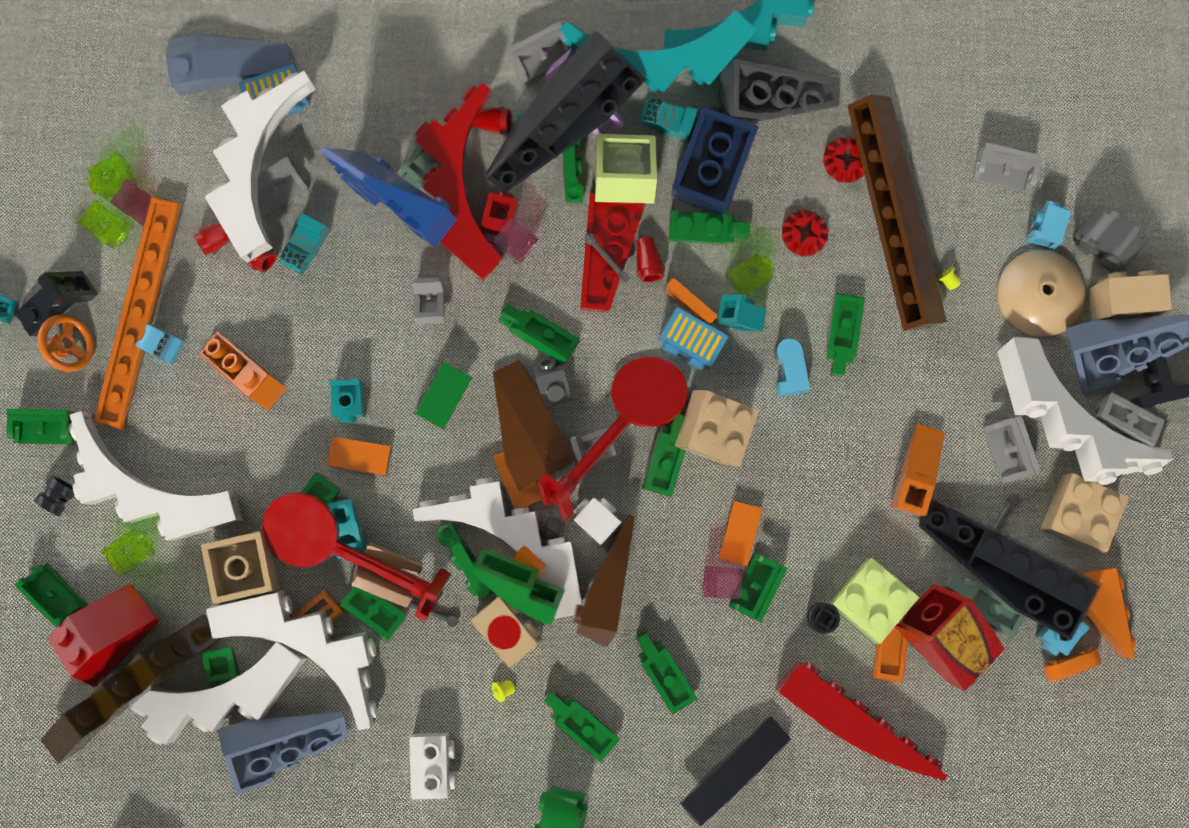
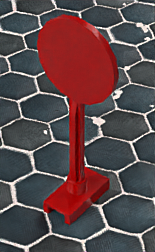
[537,357,688,522]
[262,492,452,622]

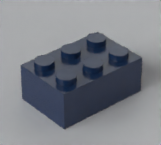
[672,107,759,215]

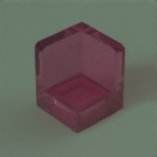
[110,179,151,226]
[490,219,539,264]
[702,567,742,599]

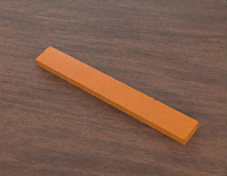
[93,196,182,430]

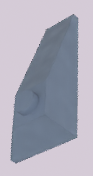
[165,34,291,96]
[1065,314,1189,393]
[217,712,348,795]

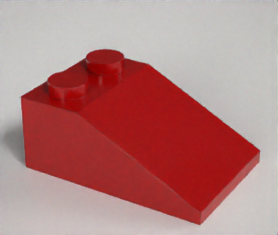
[47,583,160,688]

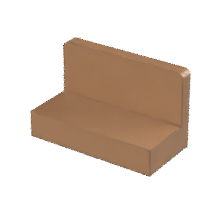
[352,543,423,608]

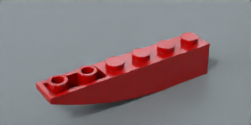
[775,661,948,781]

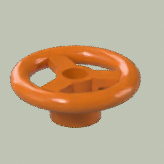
[37,314,95,372]

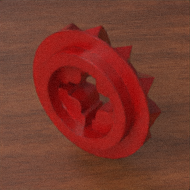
[823,136,864,183]
[782,209,829,256]

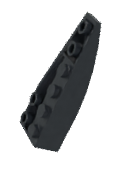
[484,31,646,193]
[919,500,1103,640]

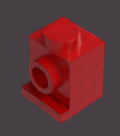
[480,191,519,239]

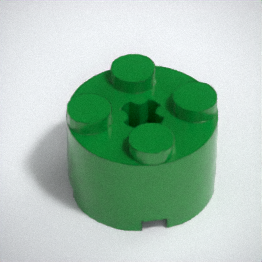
[534,786,589,828]

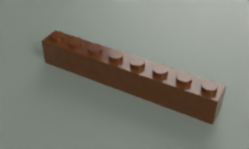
[847,94,947,331]

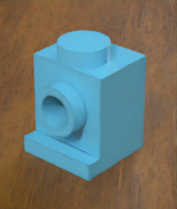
[1025,201,1071,250]
[1036,622,1090,657]

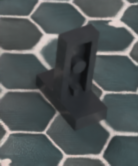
[15,271,98,337]
[1129,356,1189,408]

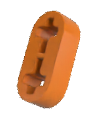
[1042,648,1102,682]

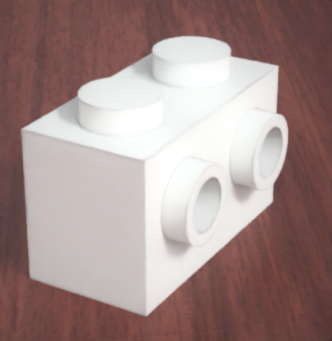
[573,497,621,545]
[409,732,456,799]

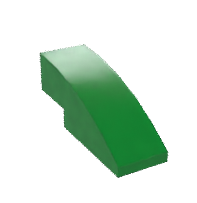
[472,548,565,626]

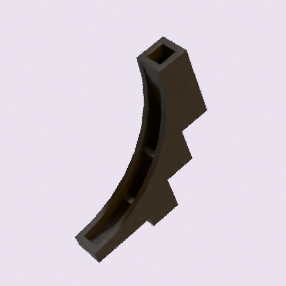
[41,614,221,764]

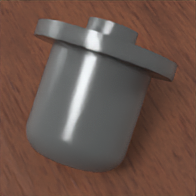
[539,517,561,540]

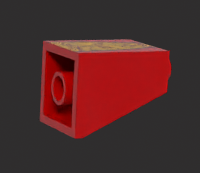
[895,584,1005,691]

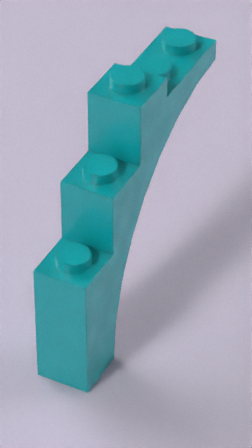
[663,0,814,70]
[559,10,758,93]

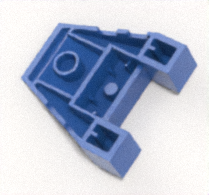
[320,147,457,248]

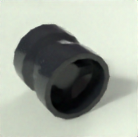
[34,475,75,516]
[806,602,840,633]

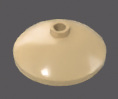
[996,250,1086,337]

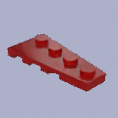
[580,193,646,312]

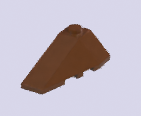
[493,360,575,490]
[573,515,635,647]

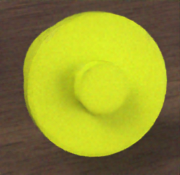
[937,267,961,290]
[492,680,515,702]

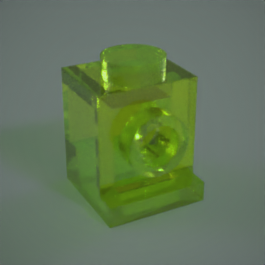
[86,152,138,200]
[77,199,131,249]
[726,253,775,297]
[100,529,156,575]

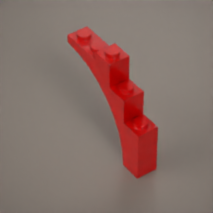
[415,82,503,282]

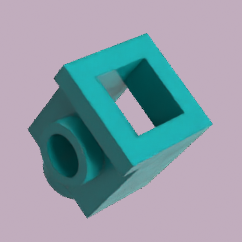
[717,294,766,332]
[329,379,365,424]

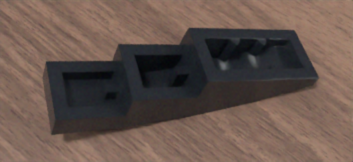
[679,716,791,827]

